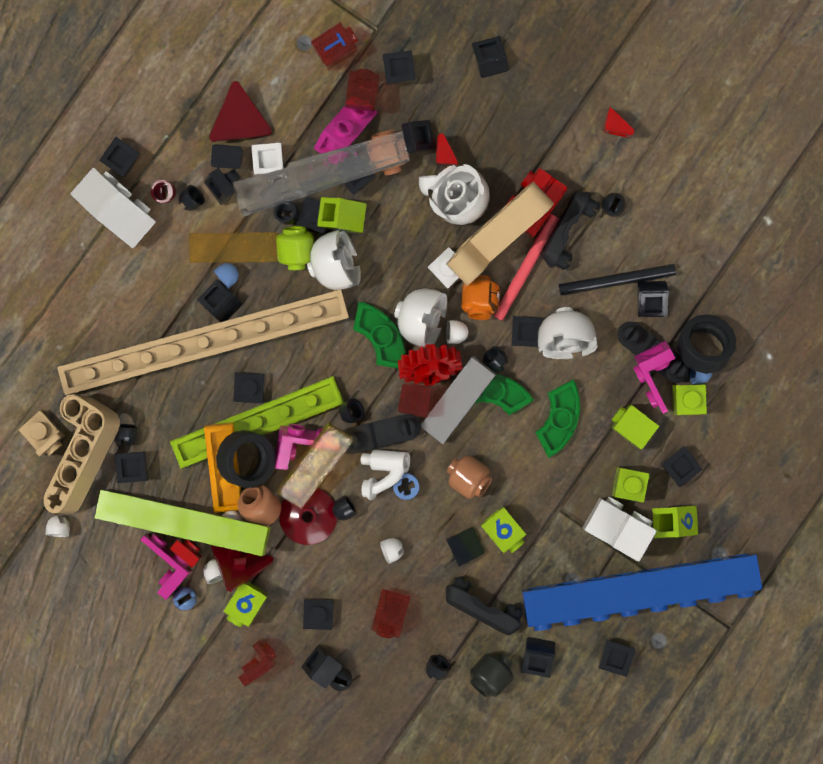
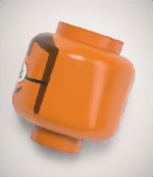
[461,275,500,320]

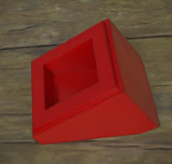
[602,107,635,139]
[435,133,459,167]

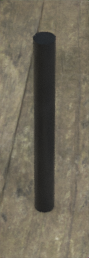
[558,264,676,296]

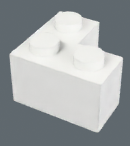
[70,168,156,248]
[582,497,657,562]

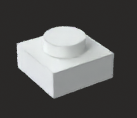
[251,143,284,176]
[428,247,459,289]

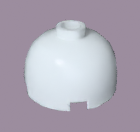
[429,164,490,225]
[307,230,361,290]
[395,288,448,347]
[538,307,598,359]

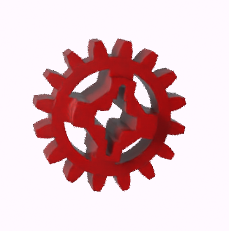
[397,344,462,386]

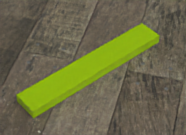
[170,376,344,468]
[95,489,270,556]

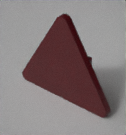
[209,81,272,142]
[211,545,274,592]

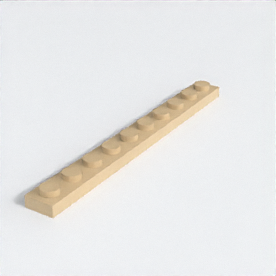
[57,290,349,395]

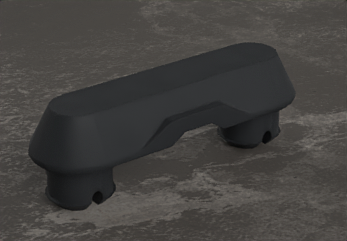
[542,191,600,270]
[617,321,690,383]
[338,414,421,454]
[446,576,523,636]

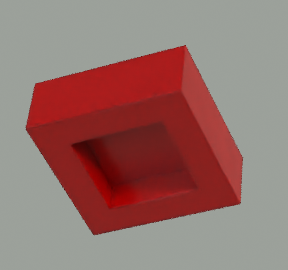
[170,538,202,567]

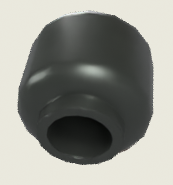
[470,653,513,698]

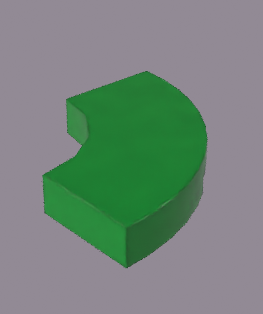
[353,302,406,369]
[475,374,534,416]
[535,379,580,458]

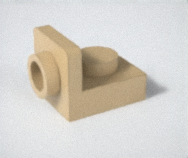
[19,410,65,457]

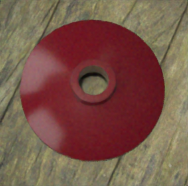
[279,487,337,545]

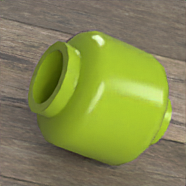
[276,226,314,270]

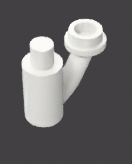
[361,450,410,500]

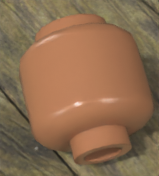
[447,455,492,499]
[238,485,281,526]

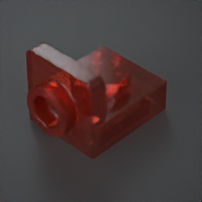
[345,69,379,112]
[398,384,432,418]
[371,589,411,639]
[238,640,277,687]

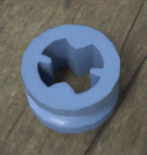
[393,473,419,500]

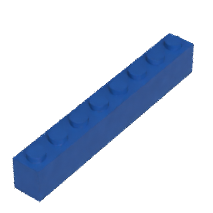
[521,552,762,631]

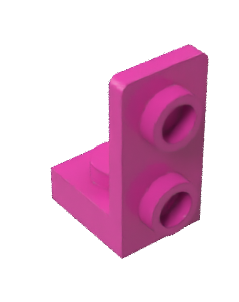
[314,95,377,166]
[633,341,675,414]
[275,424,340,470]
[140,533,192,600]

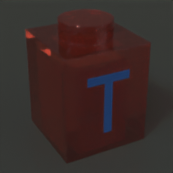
[311,22,359,70]

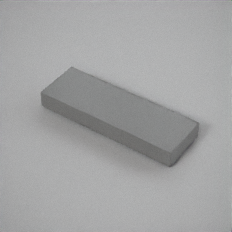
[421,356,496,444]

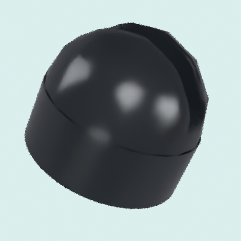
[179,185,205,211]
[602,193,626,217]
[274,200,299,225]
[482,346,508,372]
[339,398,364,423]
[115,424,138,446]
[332,495,357,521]
[425,655,451,681]
[330,667,352,691]

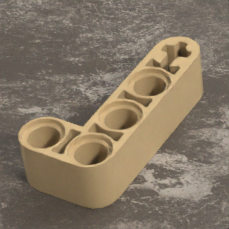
[446,182,554,286]
[44,395,120,514]

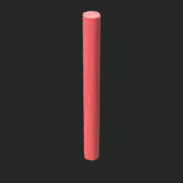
[492,214,560,321]

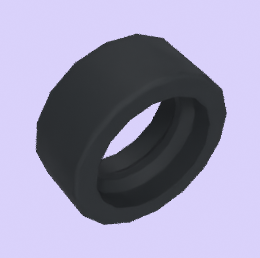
[677,314,737,374]
[216,430,276,488]

